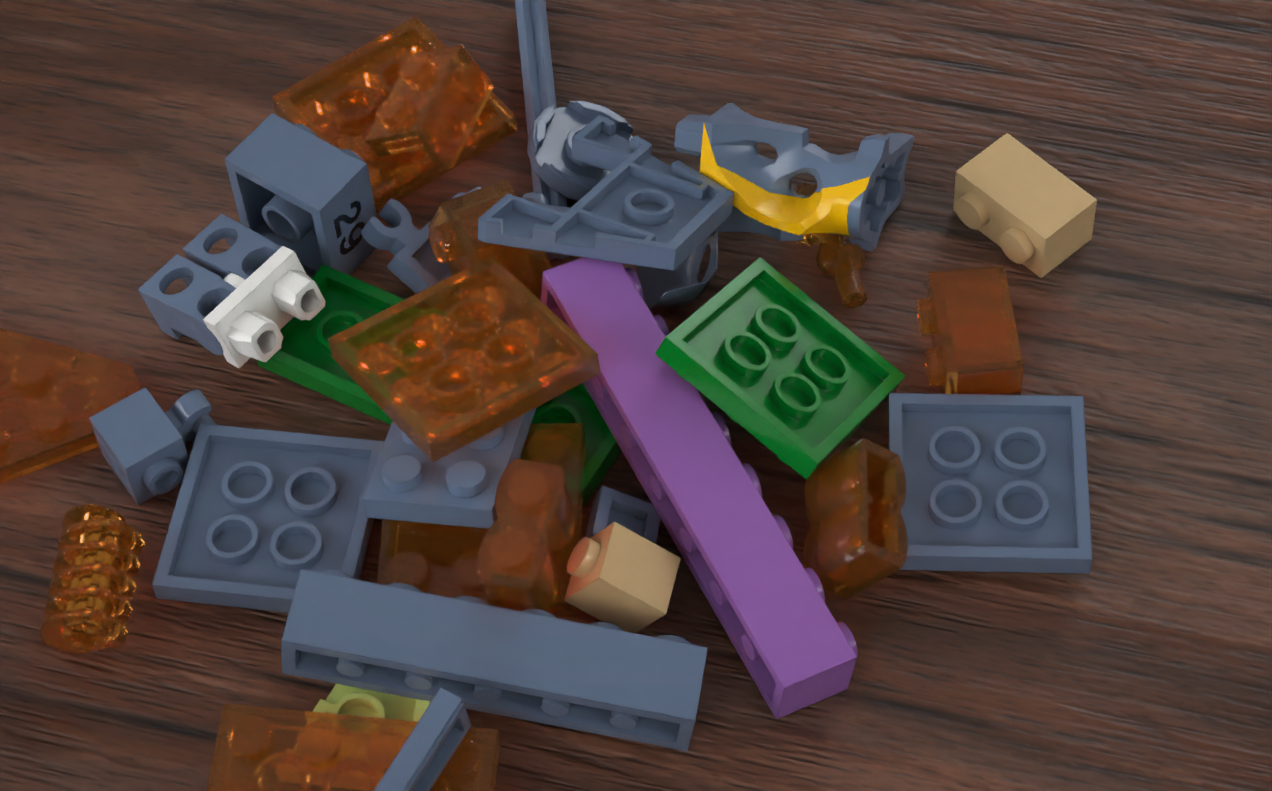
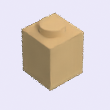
[564,521,681,633]

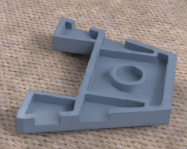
[478,115,733,271]

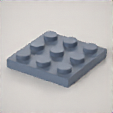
[888,393,1092,574]
[152,423,384,613]

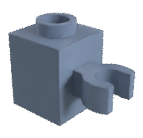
[89,387,217,505]

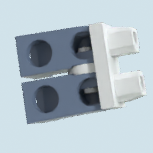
[138,213,325,368]

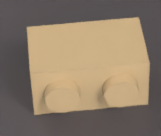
[953,133,1097,278]

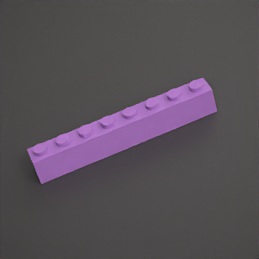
[540,257,858,719]

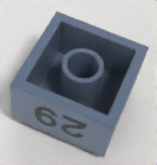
[224,113,377,276]

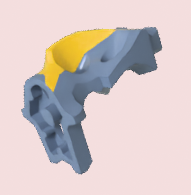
[674,103,914,252]

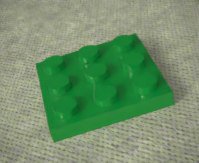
[655,257,906,480]

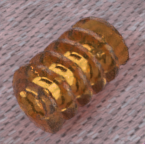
[40,503,144,653]

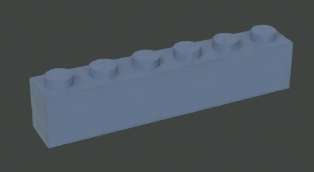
[281,569,708,752]

